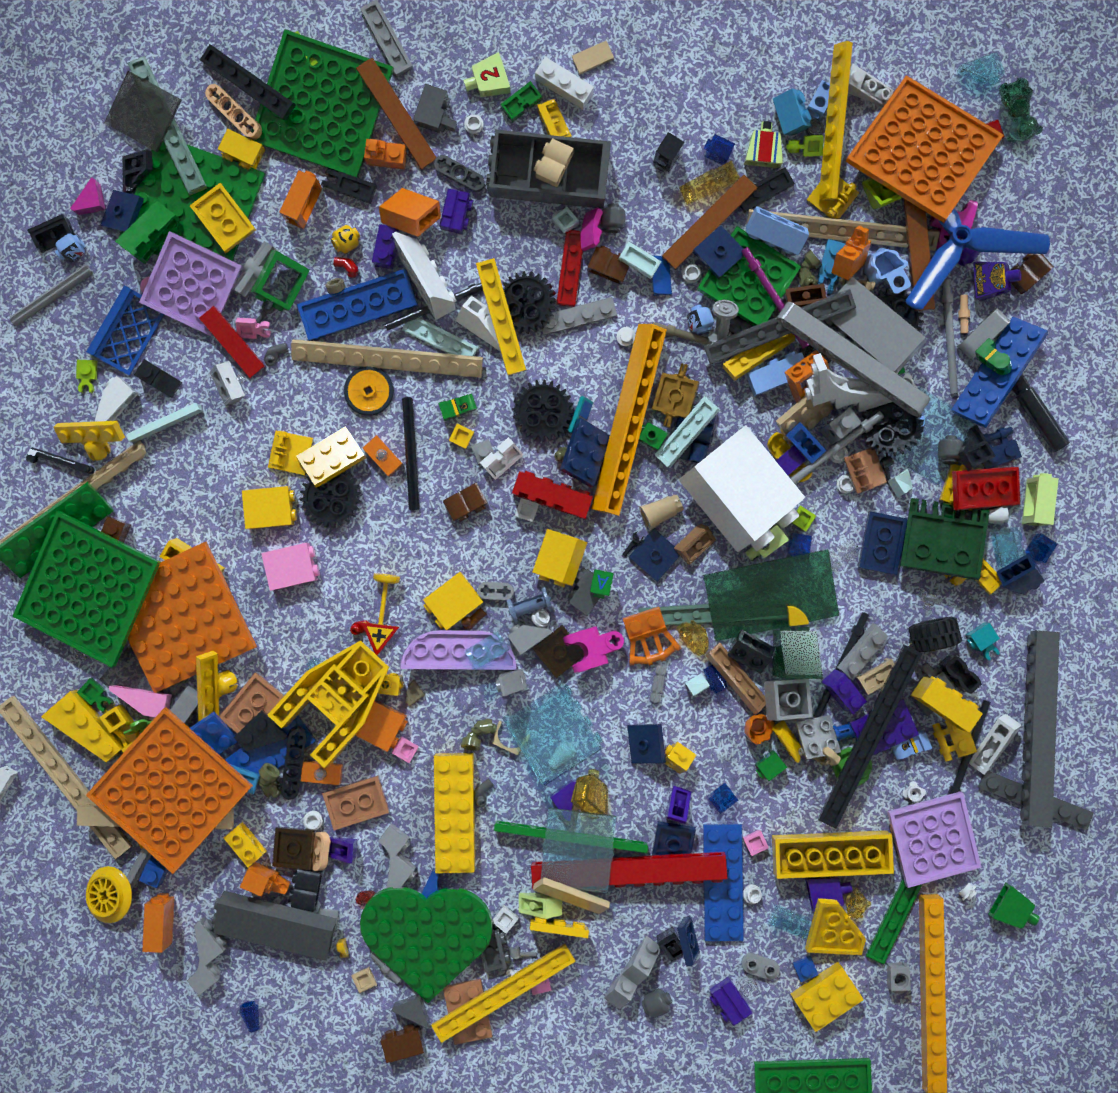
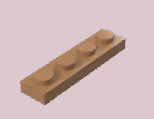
[705,643,766,715]

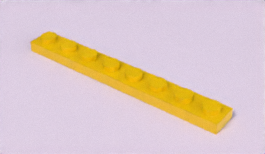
[818,41,853,201]
[431,943,576,1043]

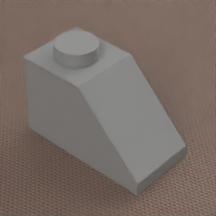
[508,624,552,655]

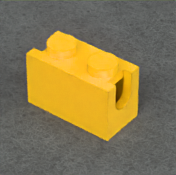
[218,128,265,170]

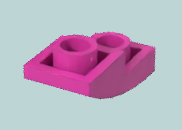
[581,207,603,251]

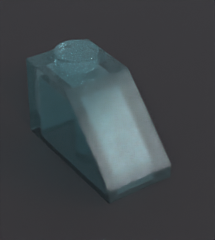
[957,52,1005,86]

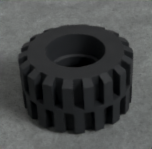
[908,617,962,653]

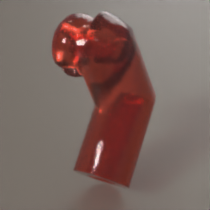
[355,890,376,905]

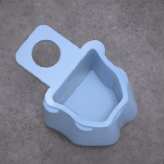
[864,248,911,294]

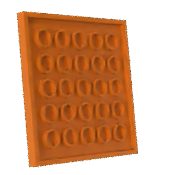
[845,75,1004,223]
[128,541,257,693]
[86,707,253,874]

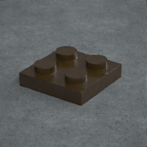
[532,625,584,679]
[272,826,315,870]

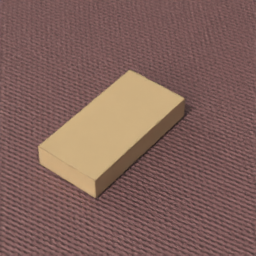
[572,41,614,75]

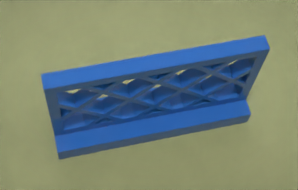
[86,285,165,376]

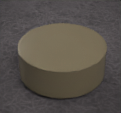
[325,278,346,294]

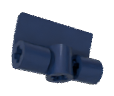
[675,404,716,463]

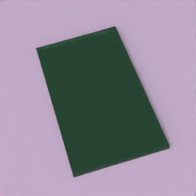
[703,549,839,641]

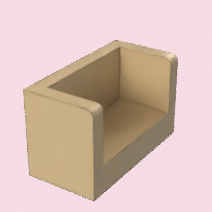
[855,658,894,695]

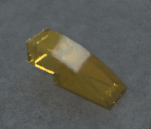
[679,161,741,205]

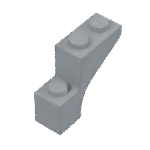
[378,823,416,889]
[187,917,227,996]
[604,936,661,1010]

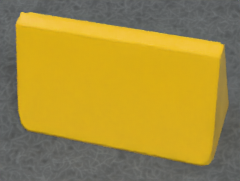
[772,720,801,763]

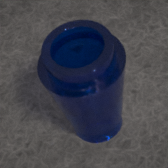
[703,664,728,694]
[239,1001,260,1032]

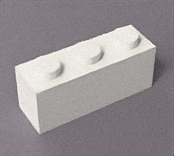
[535,57,594,110]

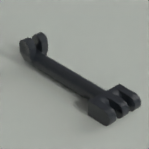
[26,447,95,474]

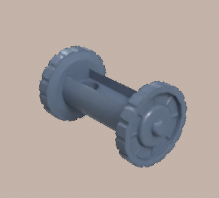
[506,587,553,624]

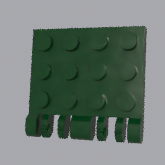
[900,498,989,580]

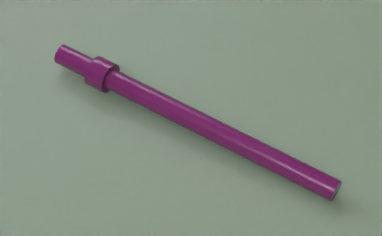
[741,247,810,349]

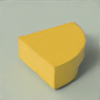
[787,606,809,626]
[336,938,349,958]

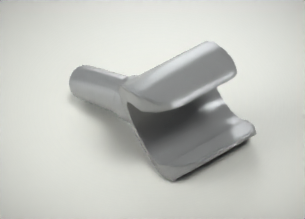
[509,946,537,959]

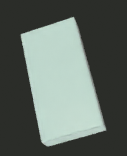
[618,242,661,279]

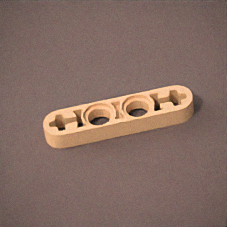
[205,84,262,140]

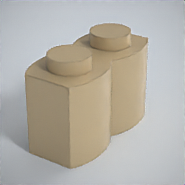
[534,138,574,187]

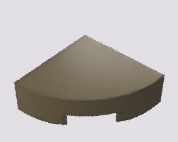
[406,679,425,706]

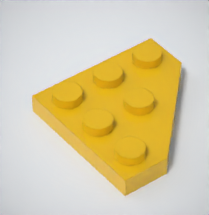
[805,899,866,955]

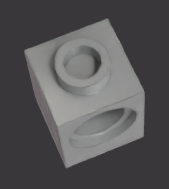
[887,962,911,994]

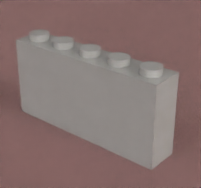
[823,277,927,374]

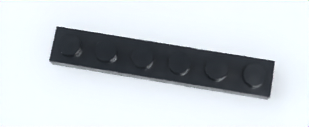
[200,44,296,121]

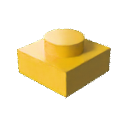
[449,424,475,449]

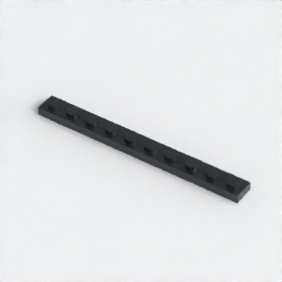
[818,644,923,829]

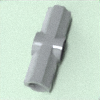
[233,241,279,298]

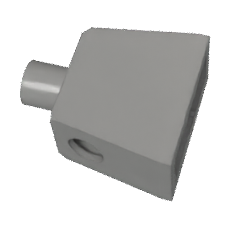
[819,408,862,445]

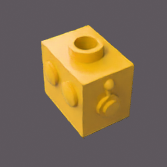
[378,673,404,696]
[665,742,696,774]

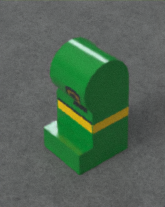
[975,338,1012,375]
[438,394,477,421]

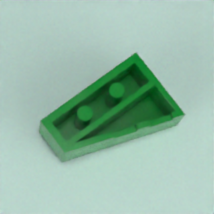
[115,201,180,264]

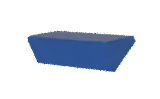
[652,255,672,296]

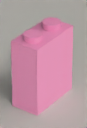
[261,543,320,591]

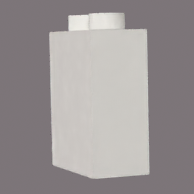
[679,425,805,552]

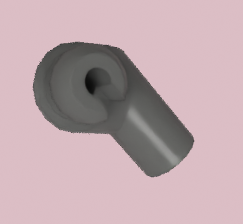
[264,343,289,366]
[474,778,494,807]

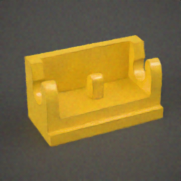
[537,99,572,137]

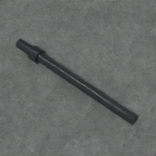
[384,283,483,331]
[813,612,869,717]
[948,700,991,794]

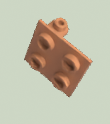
[844,448,887,494]

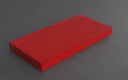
[952,467,1021,510]

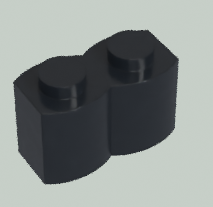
[939,655,982,694]
[288,869,323,912]

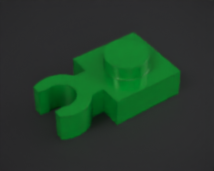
[77,678,114,712]

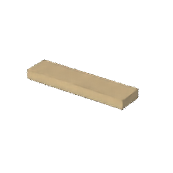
[533,877,610,914]

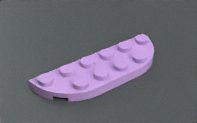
[400,630,516,670]

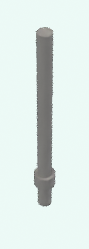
[941,279,958,394]
[790,411,884,484]

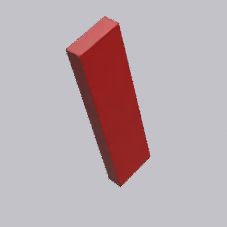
[556,230,583,307]
[199,306,265,378]

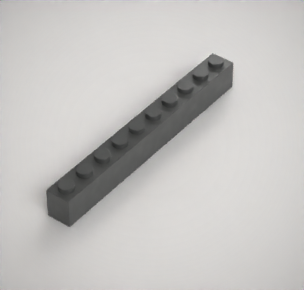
[1020,630,1060,828]

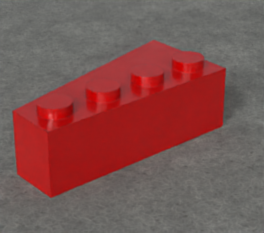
[512,471,593,519]

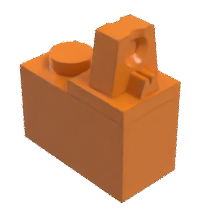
[364,139,407,170]
[831,225,871,280]
[240,862,291,897]

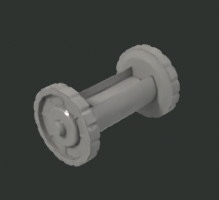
[708,300,739,343]

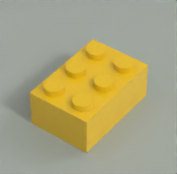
[911,676,983,733]
[790,962,864,1032]

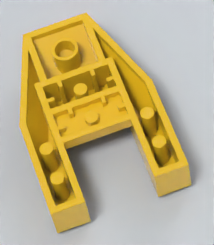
[268,641,389,768]

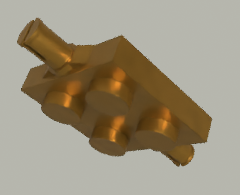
[652,363,700,428]

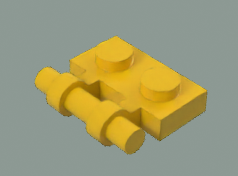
[932,720,977,762]

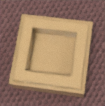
[351,967,377,993]

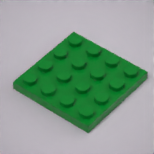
[696,226,801,326]

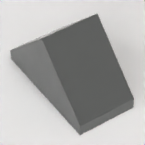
[391,994,429,1028]

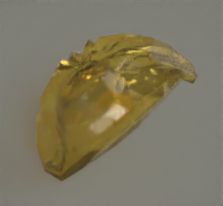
[676,620,709,656]
[846,888,871,919]

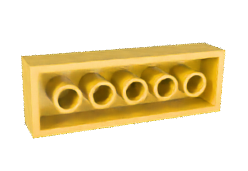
[434,753,475,873]
[772,830,894,879]

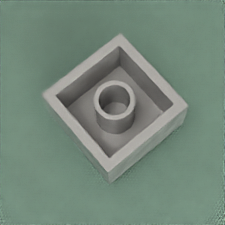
[764,678,813,720]

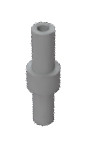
[370,952,402,984]

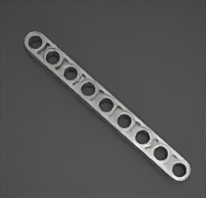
[776,302,930,417]

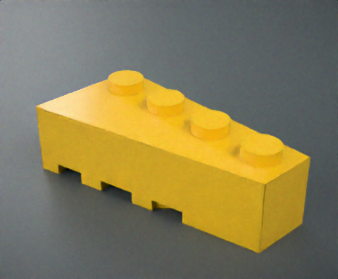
[41,689,124,762]

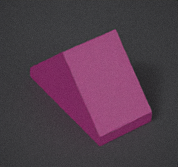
[70,177,105,215]

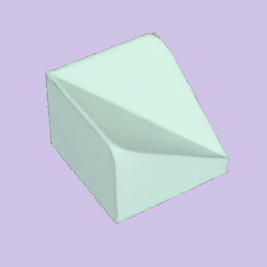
[552,207,580,233]
[888,469,913,497]
[685,674,710,696]

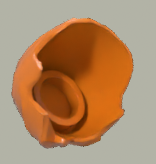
[744,714,775,744]

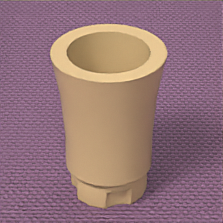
[639,494,684,531]

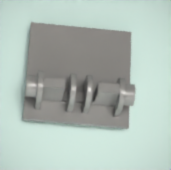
[795,715,841,760]

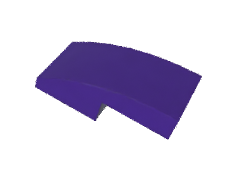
[775,446,806,476]

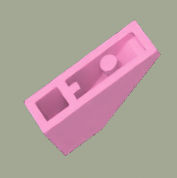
[109,685,172,720]

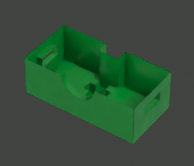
[500,81,542,123]

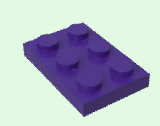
[849,699,919,755]

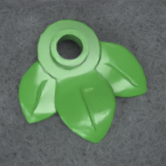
[123,719,153,735]

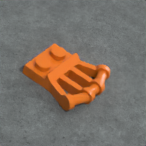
[623,606,682,666]

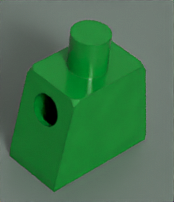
[988,882,1040,929]

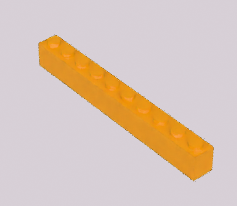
[591,324,667,516]
[919,894,947,1093]

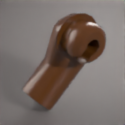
[461,607,487,630]

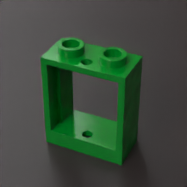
[251,250,310,312]

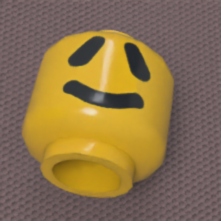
[330,225,360,254]

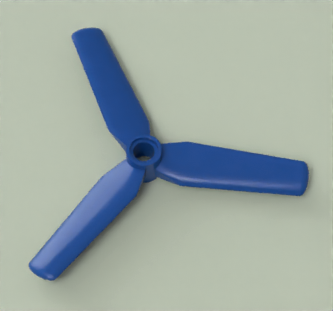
[906,208,1050,310]

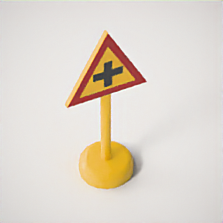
[361,573,400,655]

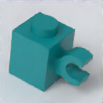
[965,622,1000,661]

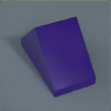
[550,779,576,820]
[665,786,692,824]
[328,837,357,863]

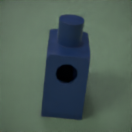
[996,553,1045,594]

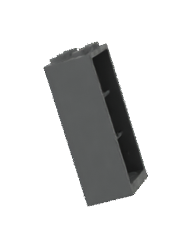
[486,129,611,209]

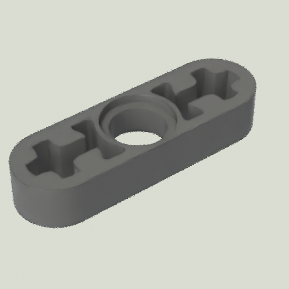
[434,155,485,192]

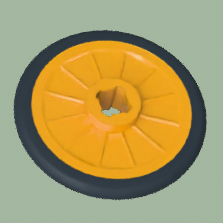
[344,366,394,416]

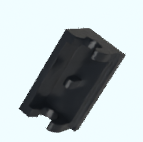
[27,214,76,253]

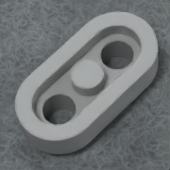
[741,953,780,980]

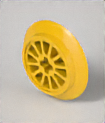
[86,866,132,923]

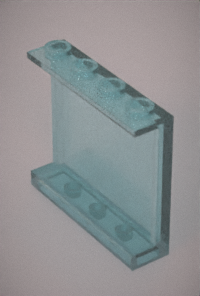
[502,681,603,786]

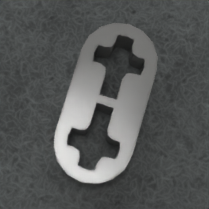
[477,582,514,600]

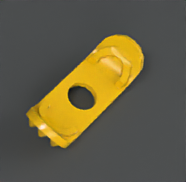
[767,432,813,482]

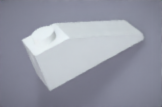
[94,376,139,422]
[969,714,1022,775]

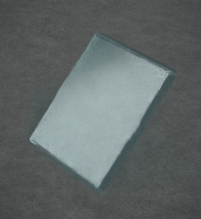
[882,387,975,485]
[541,808,616,893]

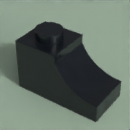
[134,359,182,398]

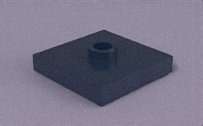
[100,190,144,233]
[692,225,744,279]
[628,528,680,582]
[627,724,666,764]
[651,821,696,856]
[677,916,700,967]

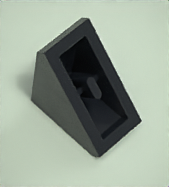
[656,926,683,962]

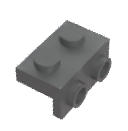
[481,928,511,972]

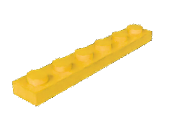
[476,258,526,376]

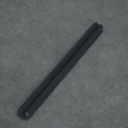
[402,397,419,511]

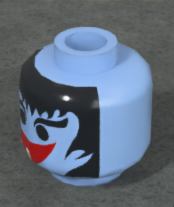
[55,234,86,263]
[687,305,714,335]

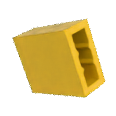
[242,486,297,529]
[532,529,588,587]
[423,572,484,630]

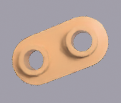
[312,832,331,871]

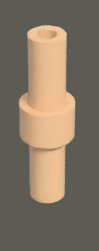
[958,295,970,334]

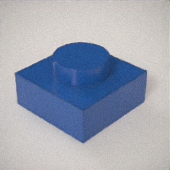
[793,956,818,982]

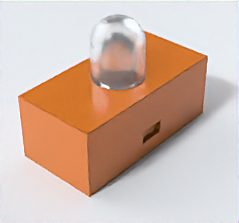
[363,435,404,477]
[301,760,343,785]

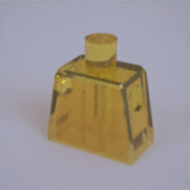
[571,769,608,820]

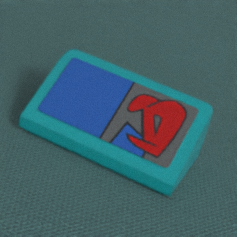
[568,396,593,435]

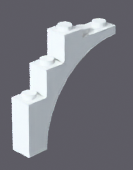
[804,353,898,412]

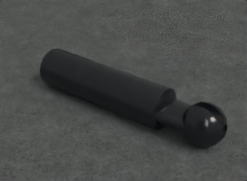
[1012,373,1070,453]

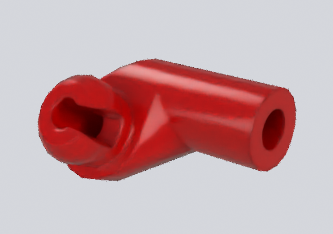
[333,257,359,278]
[350,620,370,635]

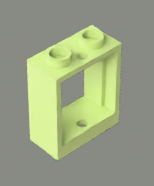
[1022,473,1059,526]

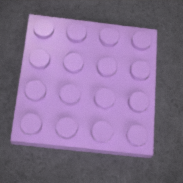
[139,231,242,336]
[887,791,982,888]

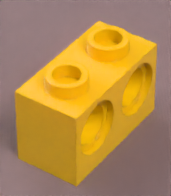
[223,822,267,867]

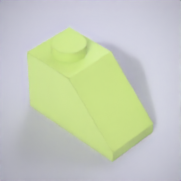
[519,893,562,919]

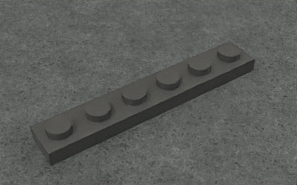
[978,771,1094,830]

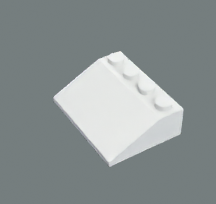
[392,232,456,320]

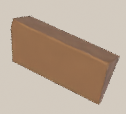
[674,524,716,565]

